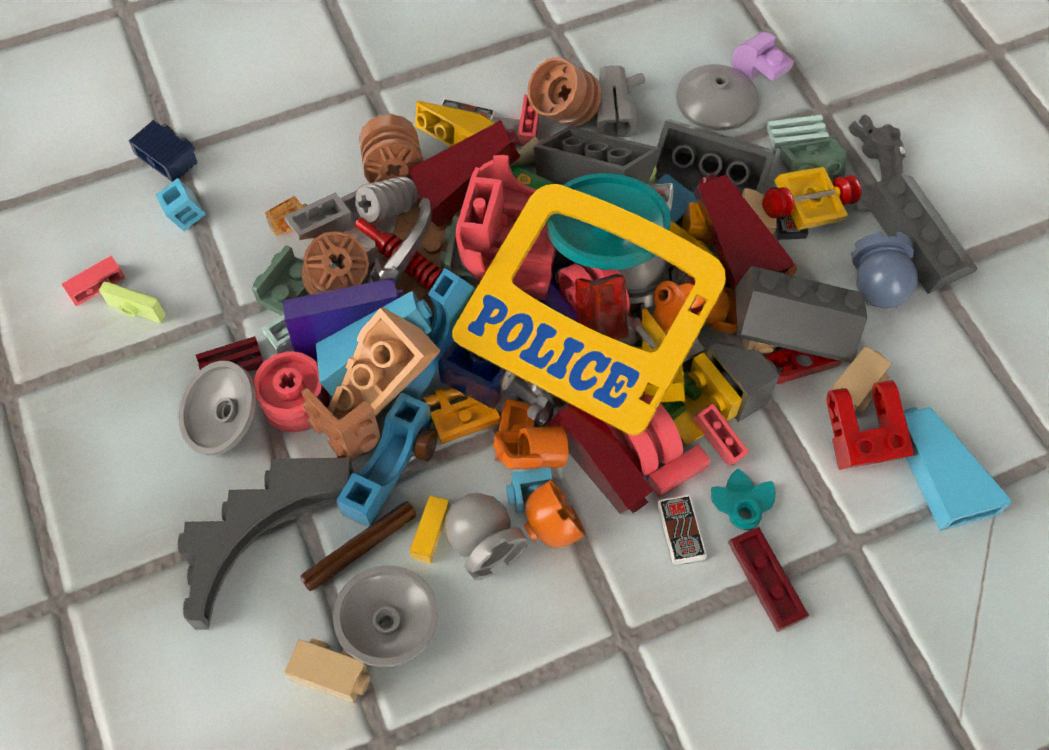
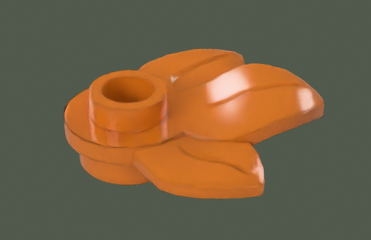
[653,280,706,334]

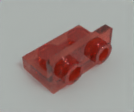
[575,274,628,340]

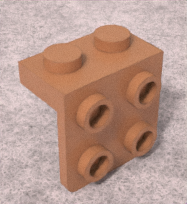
[301,388,381,462]

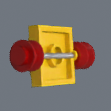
[762,167,862,230]

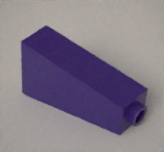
[283,278,404,361]

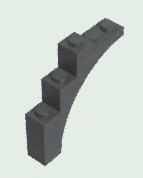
[178,458,354,630]

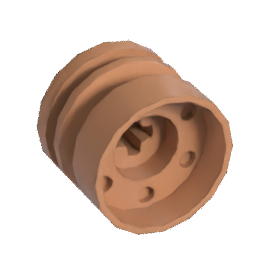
[528,57,601,127]
[359,114,423,183]
[301,231,369,295]

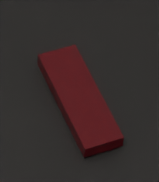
[728,527,809,632]

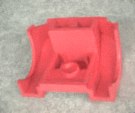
[455,155,557,301]

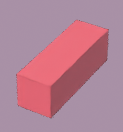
[518,95,540,146]
[61,256,125,306]
[692,403,749,466]
[648,444,711,498]

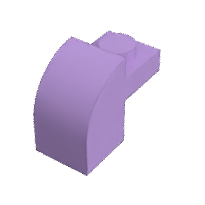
[731,32,794,82]

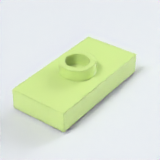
[99,282,166,323]

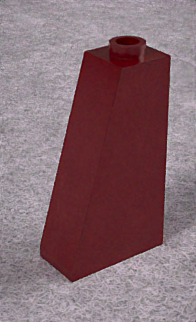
[409,120,521,227]
[693,174,794,291]
[546,404,653,514]

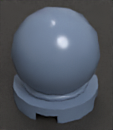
[851,232,918,309]

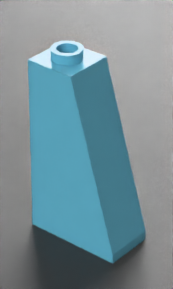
[316,291,432,397]
[904,407,1012,531]

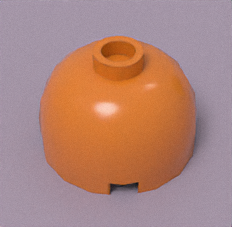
[524,480,586,548]

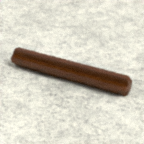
[300,501,416,591]

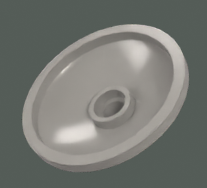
[676,64,758,131]
[179,361,256,455]
[333,566,438,667]

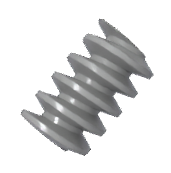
[356,176,418,222]

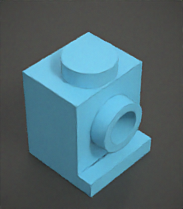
[156,178,206,231]

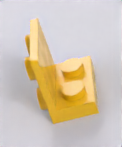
[673,352,742,446]

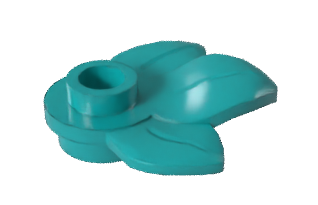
[711,469,776,530]

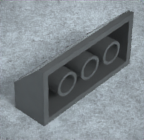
[655,119,776,194]
[534,126,661,185]
[864,173,978,294]
[735,266,867,363]

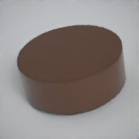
[414,428,438,461]

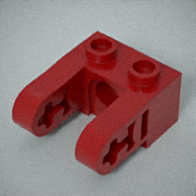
[826,380,914,470]

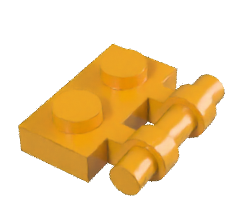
[423,377,500,444]

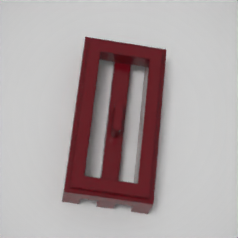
[196,336,264,372]

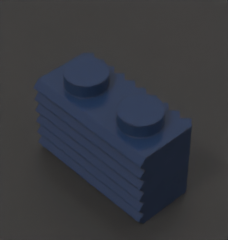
[128,120,197,182]

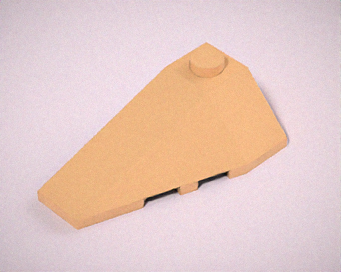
[328,307,441,421]

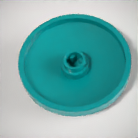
[545,173,671,270]

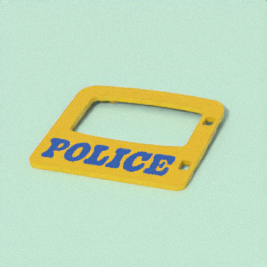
[452,184,726,436]

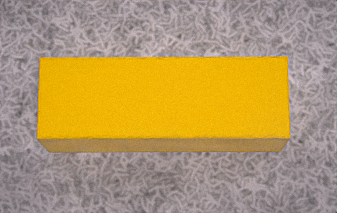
[410,495,450,564]

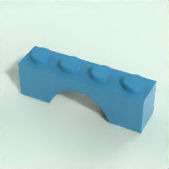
[402,268,476,399]
[336,392,432,527]

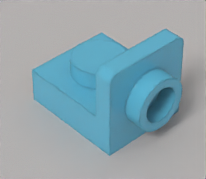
[506,467,552,513]

